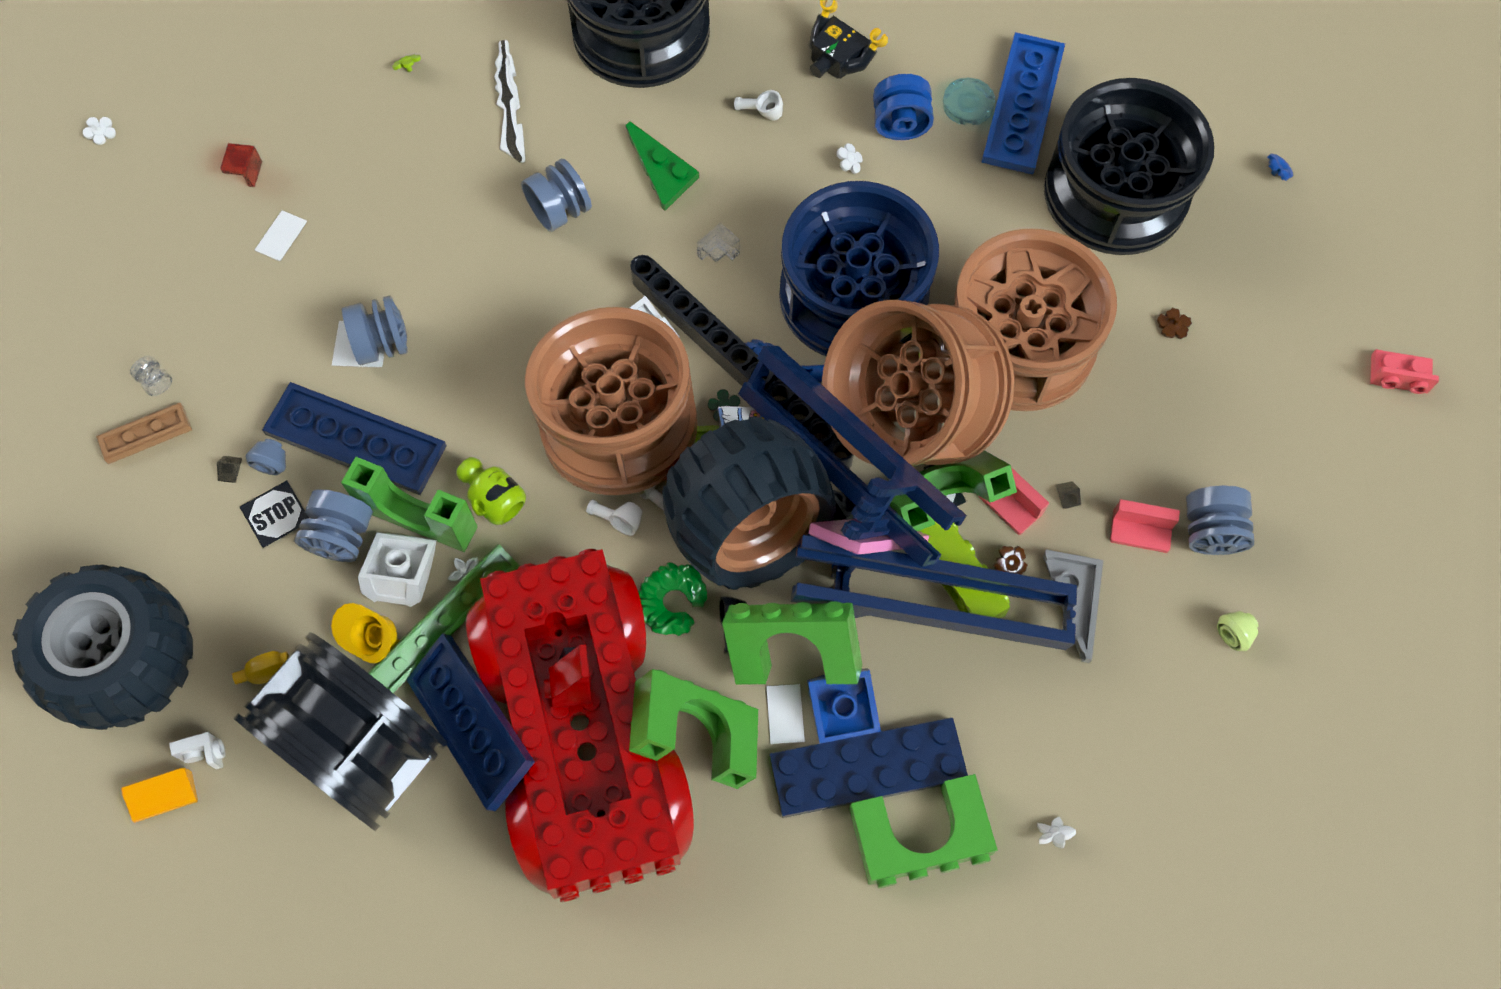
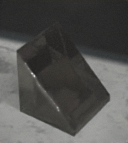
[217,456,242,483]
[1055,481,1081,509]

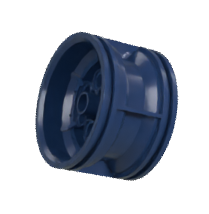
[779,181,939,356]

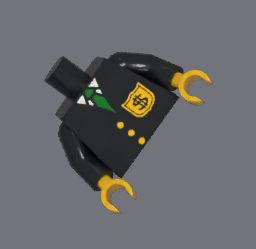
[809,0,888,79]

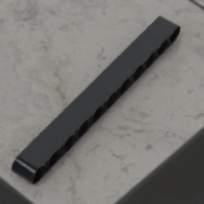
[630,255,854,469]

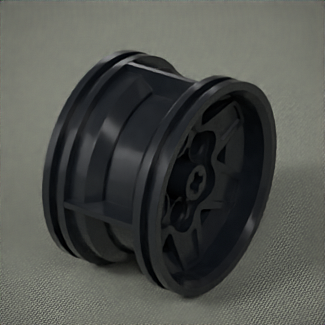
[567,0,710,88]
[1044,78,1215,255]
[233,632,448,831]

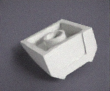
[358,532,437,607]

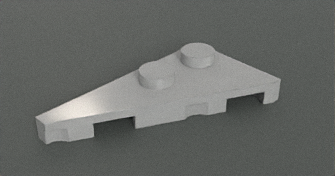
[1043,549,1103,663]

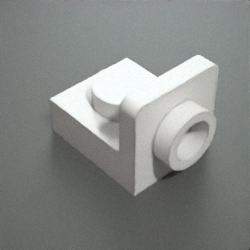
[169,732,225,769]

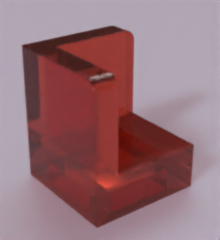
[220,143,262,187]

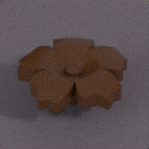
[1157,308,1192,339]
[993,546,1028,575]

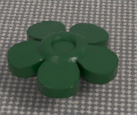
[708,389,741,421]

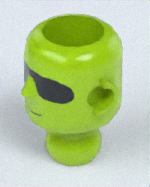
[456,457,526,525]

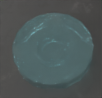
[943,77,995,125]

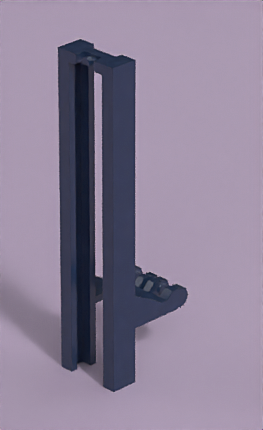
[738,346,967,567]
[791,535,1077,650]

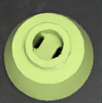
[1217,611,1259,651]

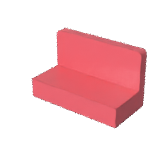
[978,467,1049,535]
[1110,499,1180,553]

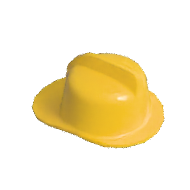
[331,603,400,663]

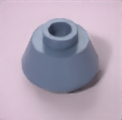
[245,439,286,475]

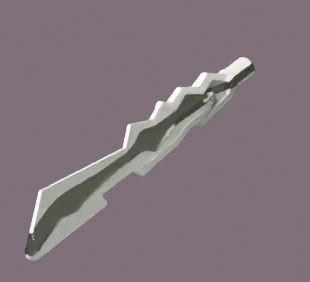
[494,40,525,163]

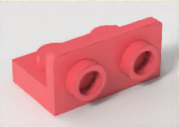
[1370,349,1439,394]

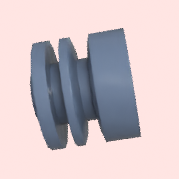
[521,158,592,232]
[342,295,408,366]
[1186,485,1254,555]
[294,489,373,562]

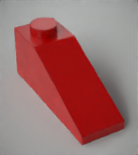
[544,644,591,708]

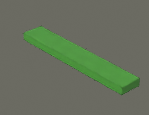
[368,544,520,693]

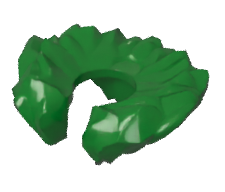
[638,562,707,636]

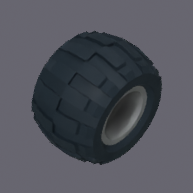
[12,564,193,730]

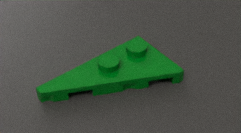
[626,121,699,211]

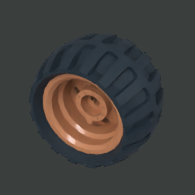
[662,417,836,590]

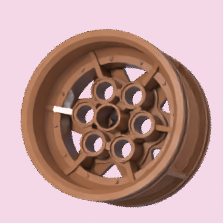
[953,228,1117,411]
[822,300,1014,466]
[525,307,698,495]

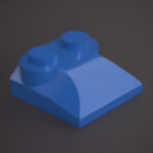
[807,668,881,744]

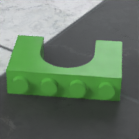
[889,450,1017,531]
[341,457,478,553]
[722,601,863,685]
[629,669,758,789]
[849,774,998,888]

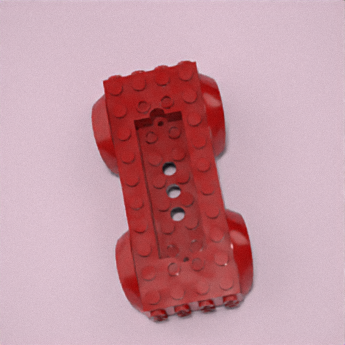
[466,549,694,902]

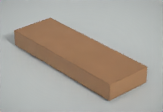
[96,403,192,464]

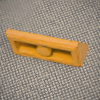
[121,768,198,823]

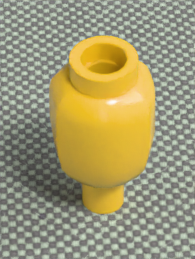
[232,651,290,685]

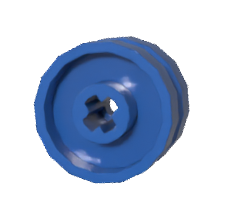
[873,74,934,140]

